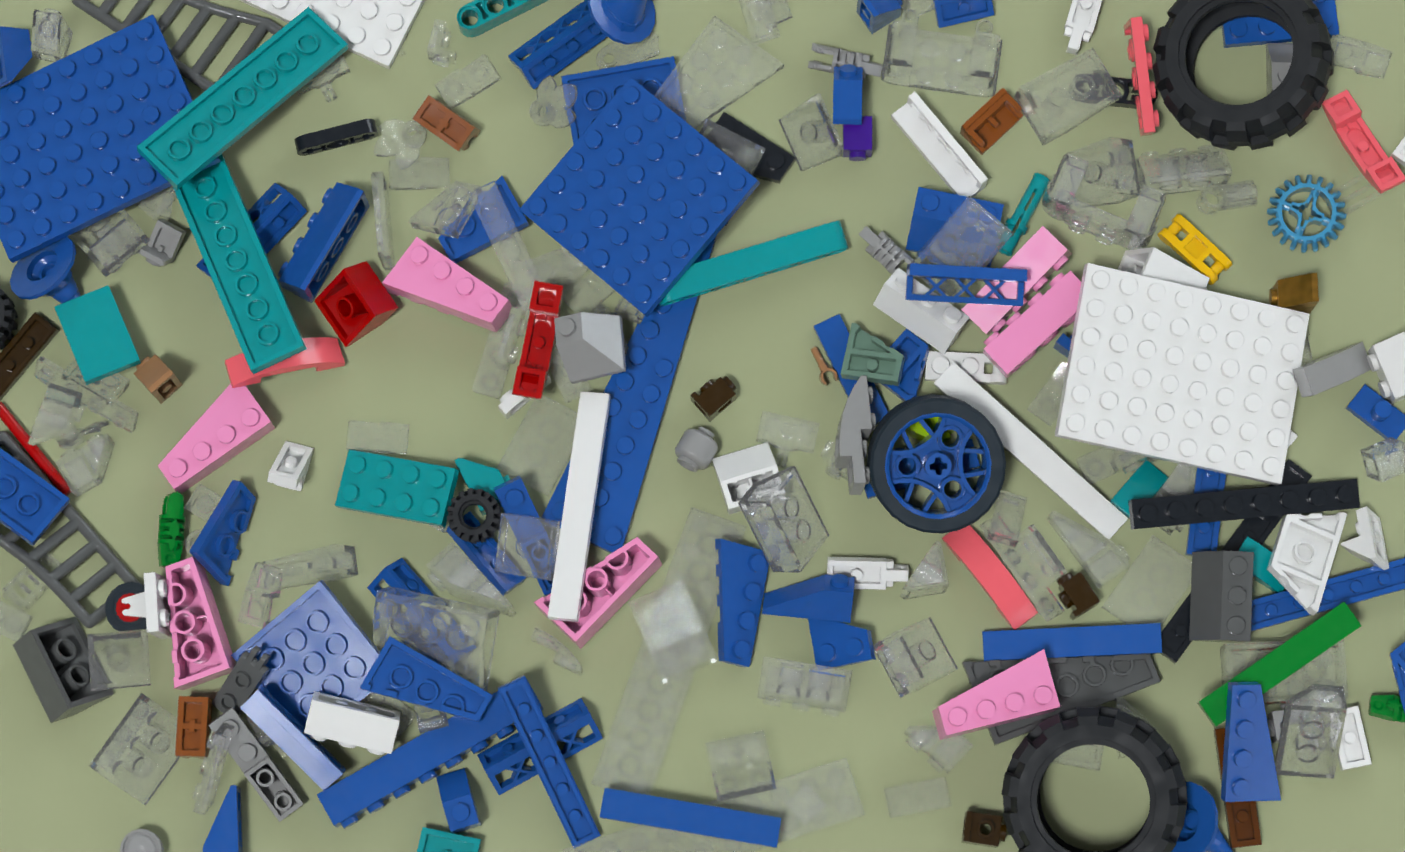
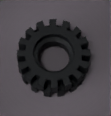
[447,488,502,544]

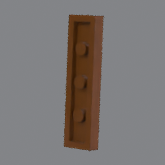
[1213,728,1262,848]

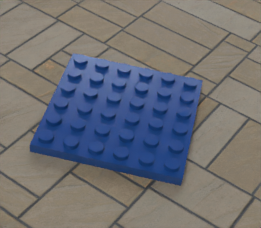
[519,77,760,317]

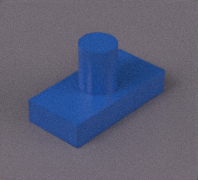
[1345,384,1405,444]

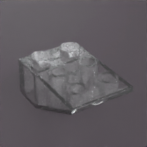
[911,196,1013,305]

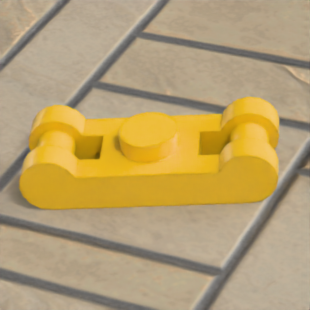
[1157,214,1232,285]

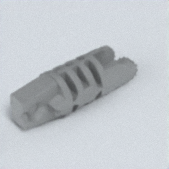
[808,43,883,80]
[859,226,918,275]

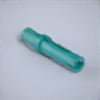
[995,173,1050,256]

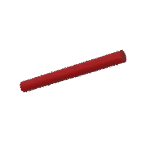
[0,402,73,496]

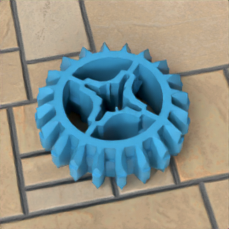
[1267,175,1346,253]

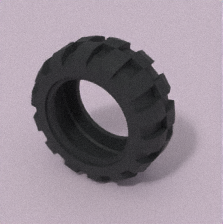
[1152,0,1334,151]
[1001,705,1187,852]

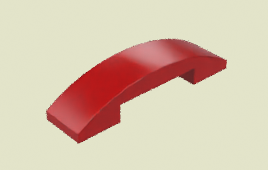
[512,281,564,400]

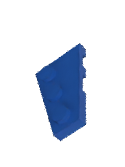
[438,176,529,264]
[189,480,256,586]

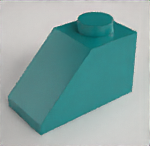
[454,458,510,516]

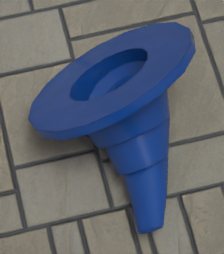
[587,0,655,45]
[10,237,81,304]
[1171,781,1233,852]

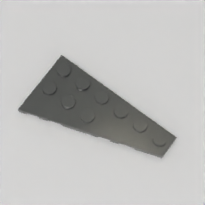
[962,654,1161,746]

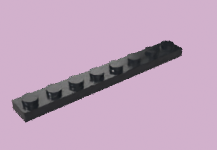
[1128,479,1360,530]

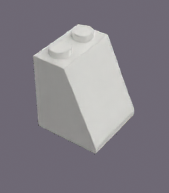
[1118,247,1210,290]
[1367,331,1405,404]

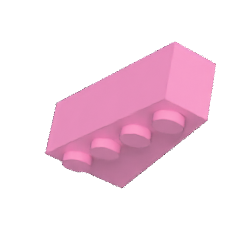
[382,237,514,332]
[983,270,1081,378]
[158,383,275,494]
[534,537,663,649]
[165,557,236,690]
[932,649,1060,740]

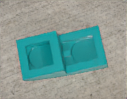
[1110,460,1169,519]
[1238,536,1285,593]

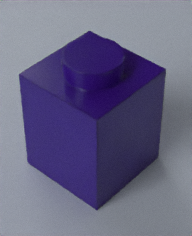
[842,116,872,161]

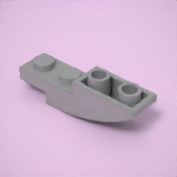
[834,376,876,495]
[208,707,304,822]

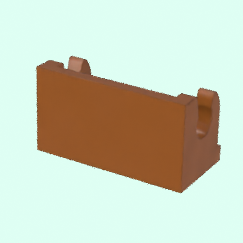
[960,88,1023,155]
[412,95,481,152]
[175,696,213,759]

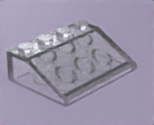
[372,586,500,691]

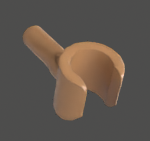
[811,347,838,385]

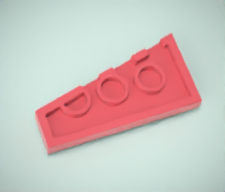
[1124,17,1159,136]

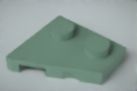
[841,323,905,386]

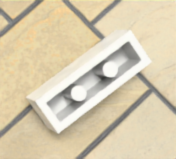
[873,268,970,354]
[304,691,401,755]

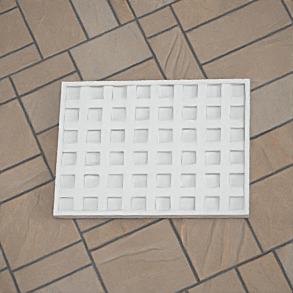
[1055,263,1309,486]

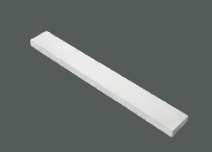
[933,362,1128,541]
[548,391,611,622]

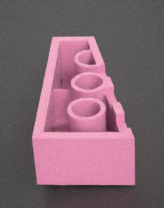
[961,226,1072,335]

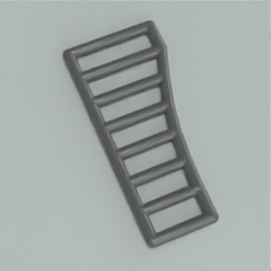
[72,0,283,91]
[0,431,140,628]

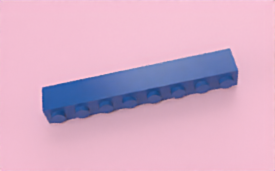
[317,677,544,829]

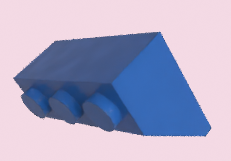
[906,187,1004,268]

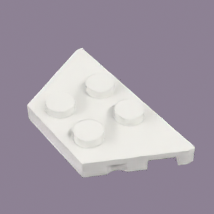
[1267,512,1347,616]

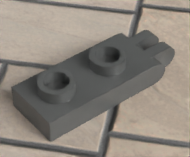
[211,645,271,716]

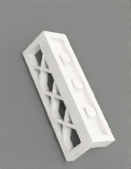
[891,91,988,198]

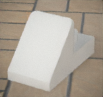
[267,441,314,491]
[1341,506,1389,570]

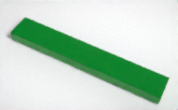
[1197,602,1362,728]

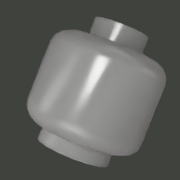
[675,427,718,472]

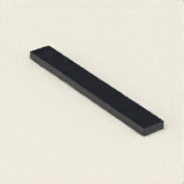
[1160,459,1312,664]

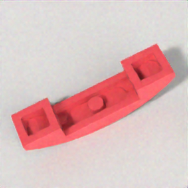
[1322,90,1405,194]
[225,337,345,388]
[942,525,1038,630]

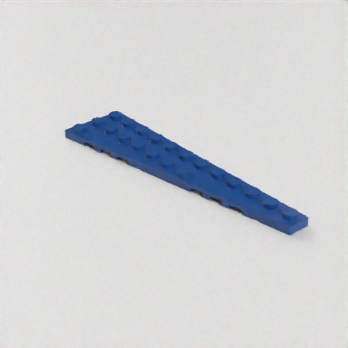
[541,235,717,553]

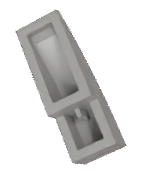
[1292,342,1371,397]

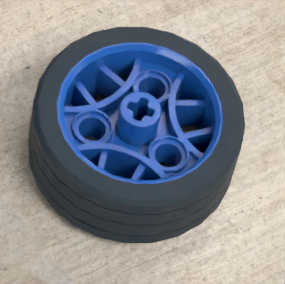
[866,394,1006,534]

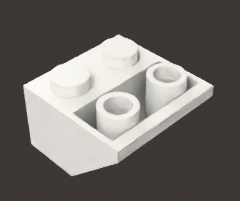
[712,442,785,515]

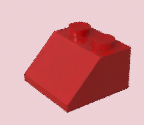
[314,261,399,347]

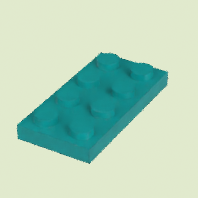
[335,449,459,528]

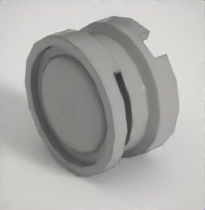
[120,829,164,852]

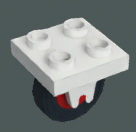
[105,572,172,639]

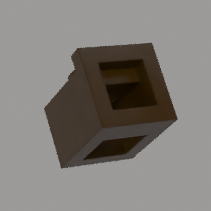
[690,376,737,422]
[1056,571,1100,621]
[961,811,1007,848]

